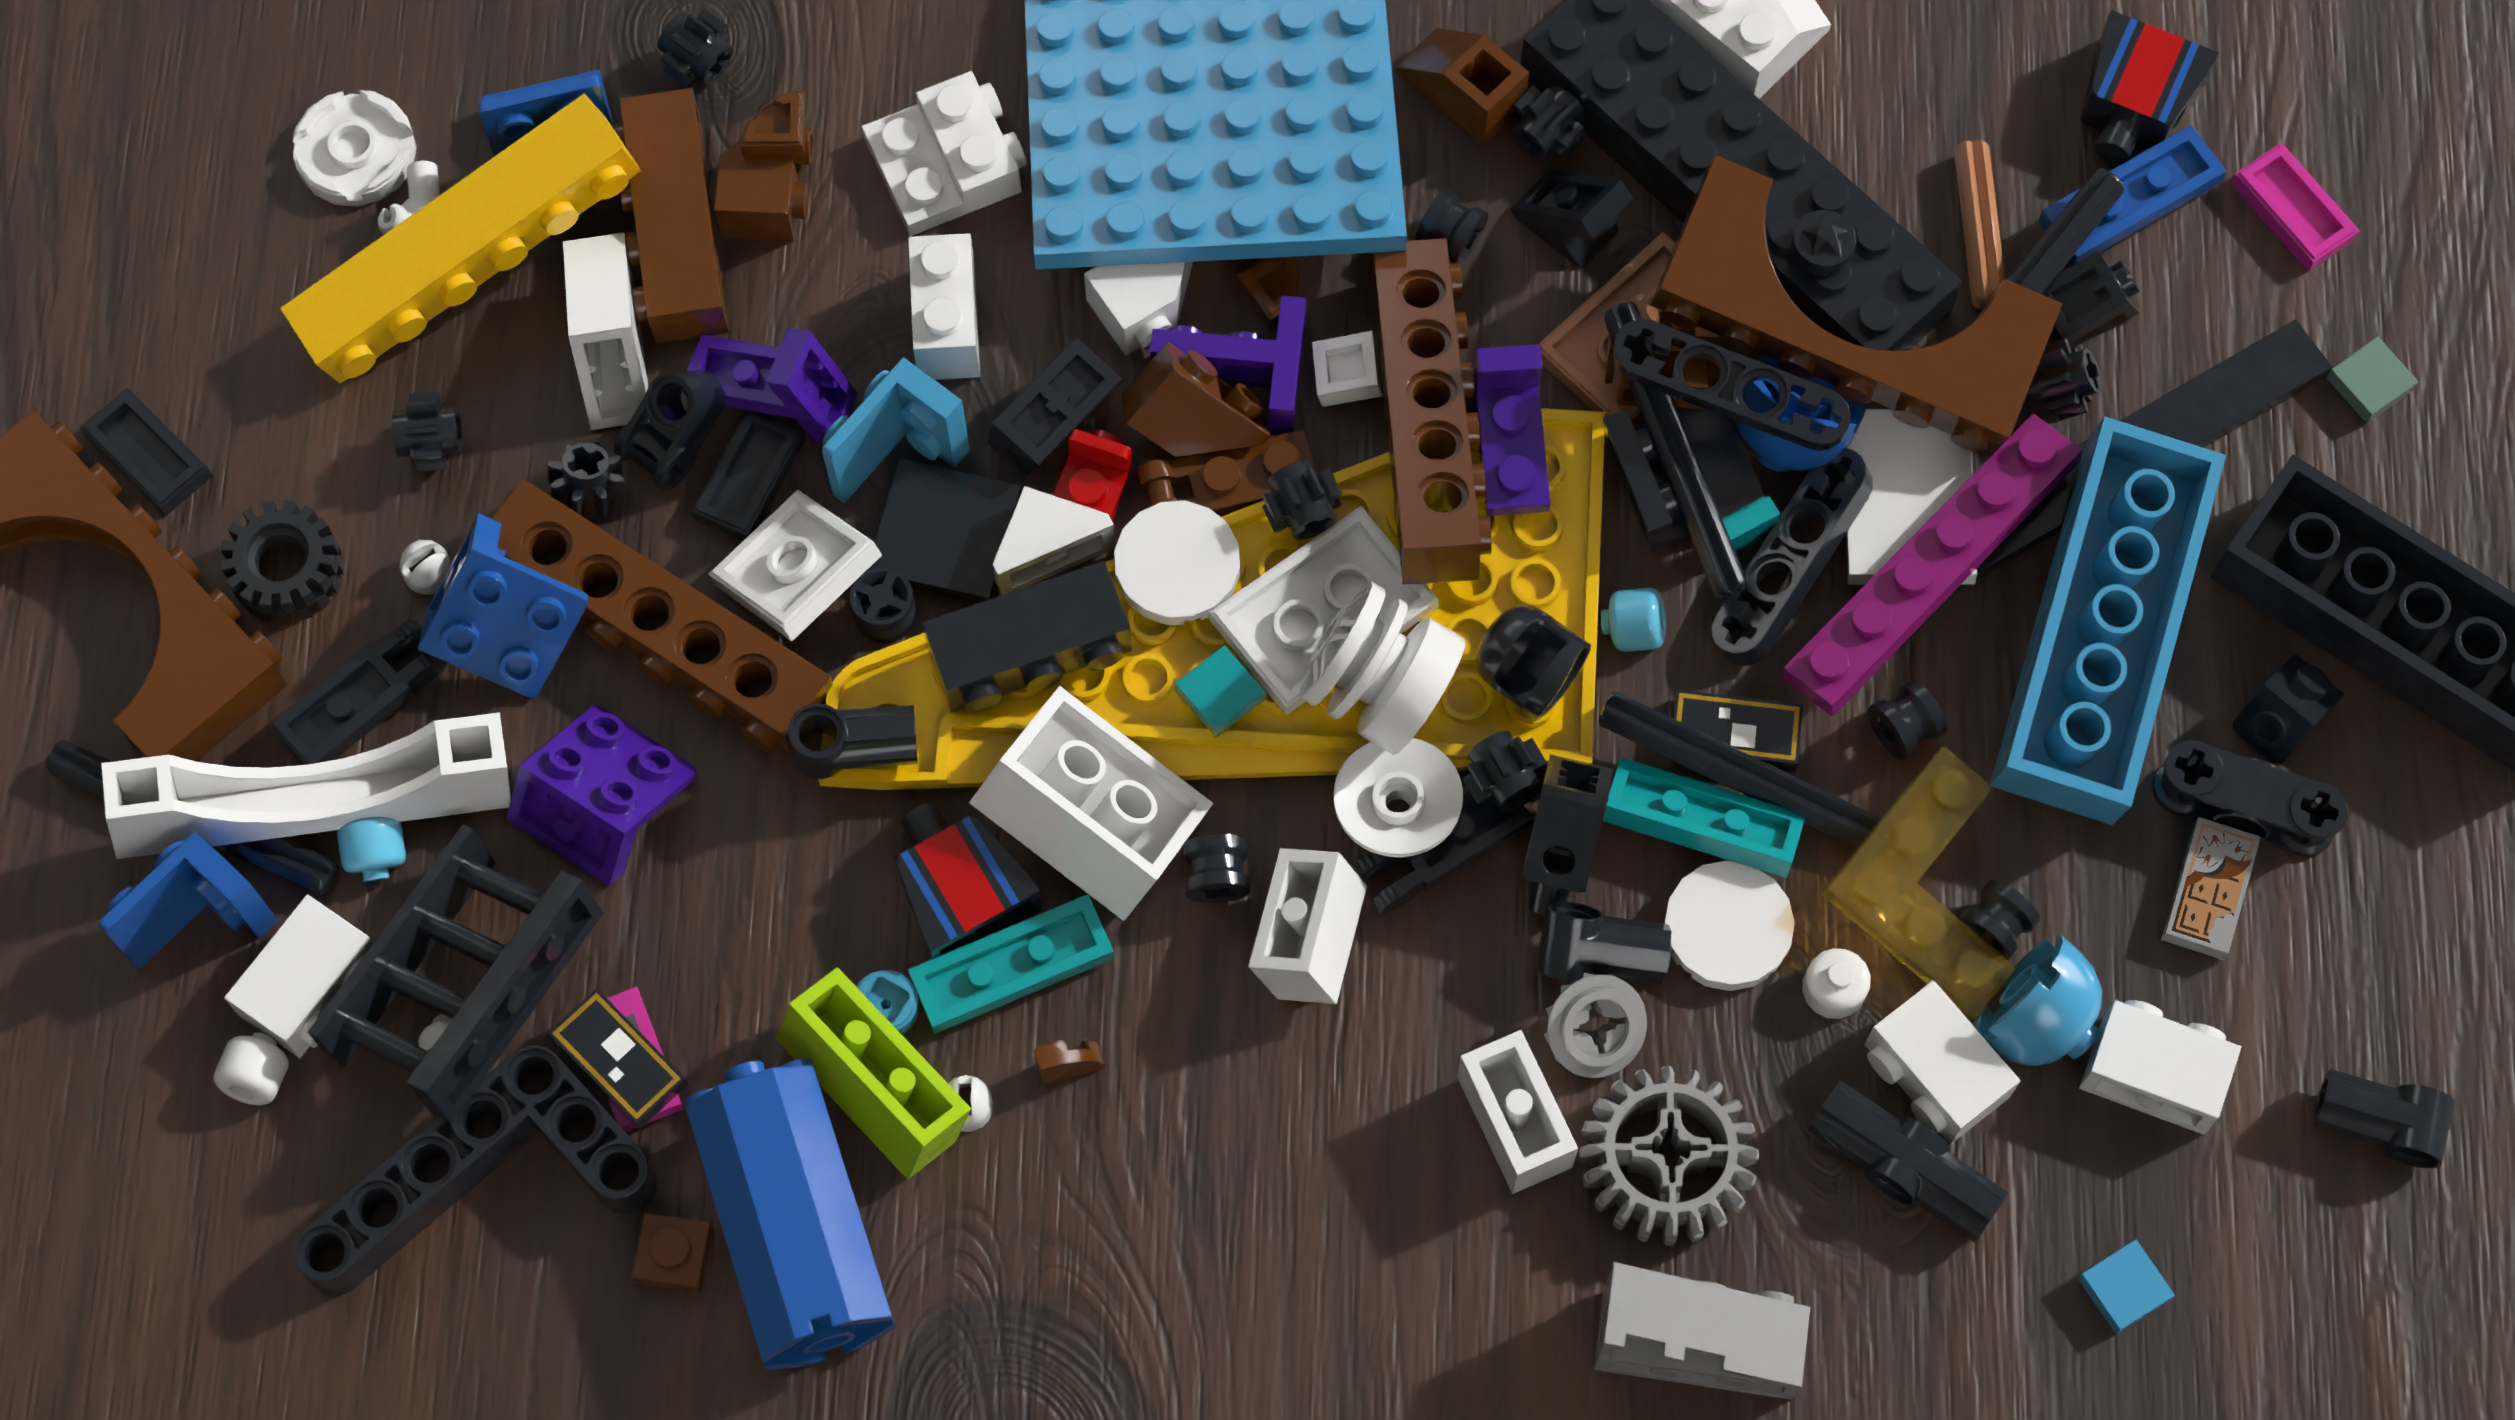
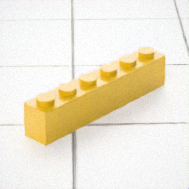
[280,93,642,384]

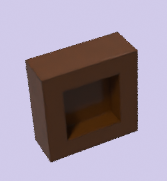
[632,1213,713,1293]

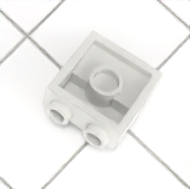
[862,71,1027,236]

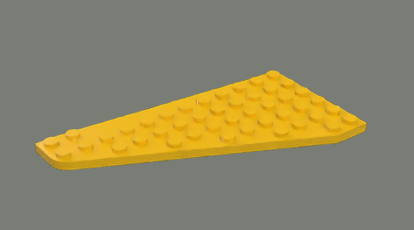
[818,408,1606,790]

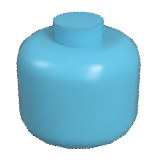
[1601,587,1666,652]
[337,817,406,882]

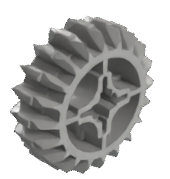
[1578,1065,1759,1246]

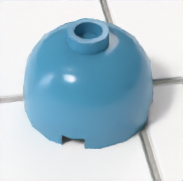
[1973,935,2102,1066]

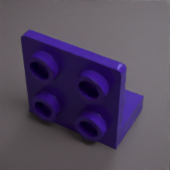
[506,705,696,887]

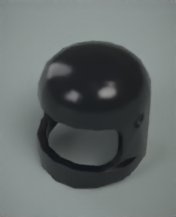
[1476,604,1591,722]

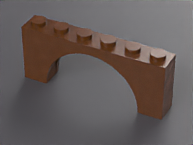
[1650,155,2063,453]
[0,410,287,762]

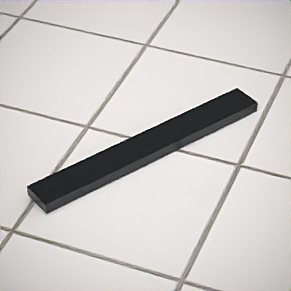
[1951,319,2332,595]

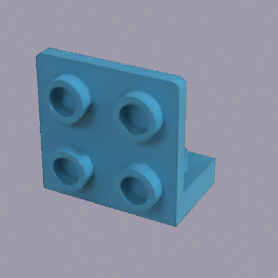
[822,357,970,503]

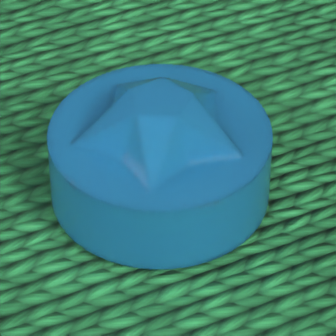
[857,970,919,1035]

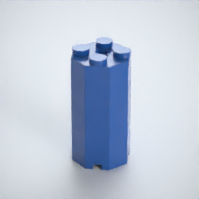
[684,1059,896,1371]

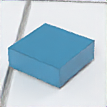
[2078,1240,2175,1335]

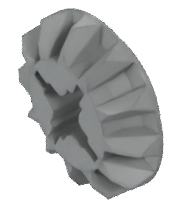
[1544,973,1647,1078]

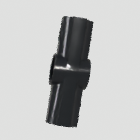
[1808,1080,2009,1243]

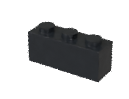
[922,561,1132,713]

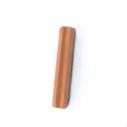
[1954,140,2005,312]

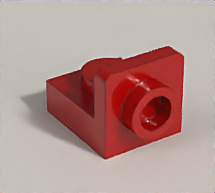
[1053,429,1133,523]

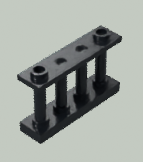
[307,825,604,1123]

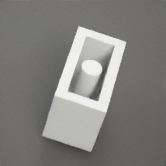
[909,233,980,380]
[1249,848,1367,1004]
[224,894,374,1059]
[1864,980,2021,1145]
[2079,1000,2242,1135]
[1457,1030,1578,1194]

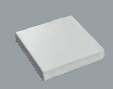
[708,490,882,641]

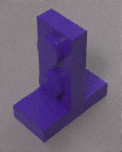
[1150,296,1306,435]
[682,327,858,444]
[1471,344,1551,516]

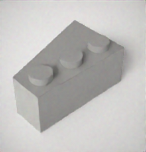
[1594,1262,1810,1400]

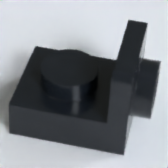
[2042,250,2140,344]

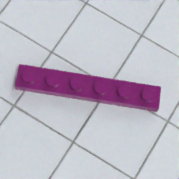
[1783,414,2082,717]

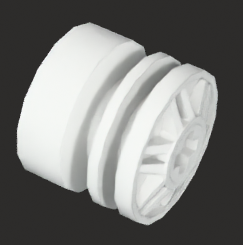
[1300,581,1466,755]

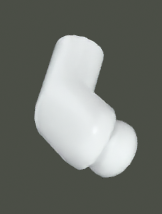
[378,161,440,234]

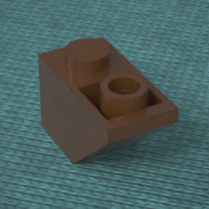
[1395,28,1529,146]
[714,128,814,241]
[1121,341,1270,457]

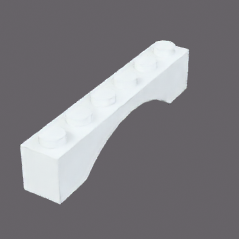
[101,712,511,859]

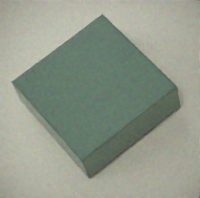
[2326,337,2419,424]

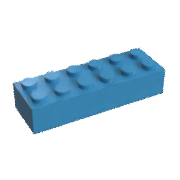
[1989,416,2226,825]

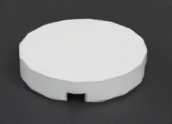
[293,90,417,207]
[1114,501,1240,625]
[1664,861,1795,991]

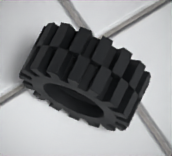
[220,500,344,624]

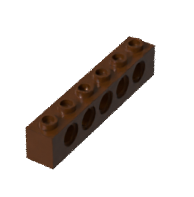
[1372,238,1492,585]
[491,479,833,758]

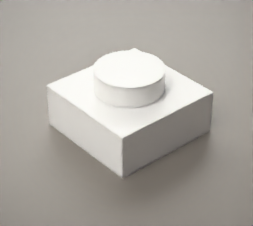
[1312,331,1383,407]

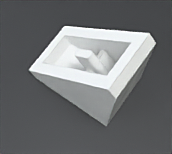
[993,486,1115,596]

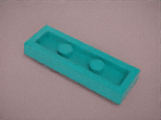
[1603,757,1805,878]
[908,894,1115,1034]

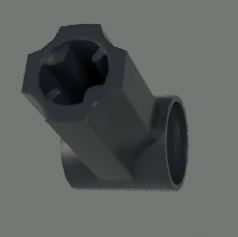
[788,703,918,779]
[1535,901,1672,984]
[2313,1069,2456,1169]

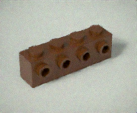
[612,88,729,344]

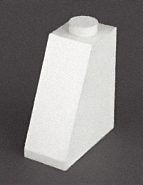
[563,233,648,430]

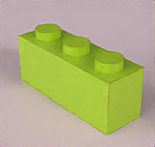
[776,967,972,1180]

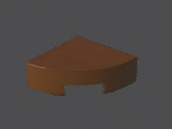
[740,91,806,156]
[1237,256,1298,329]
[1034,1039,1106,1088]

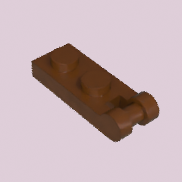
[1136,429,1317,517]

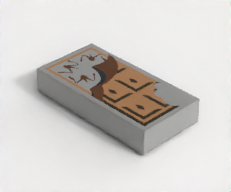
[2161,817,2261,960]

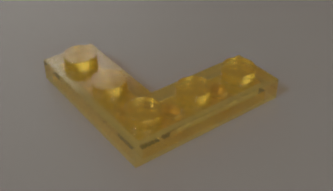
[1821,746,2016,1021]

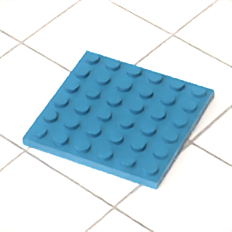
[1025,0,1407,269]

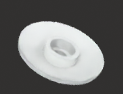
[1334,738,1463,857]

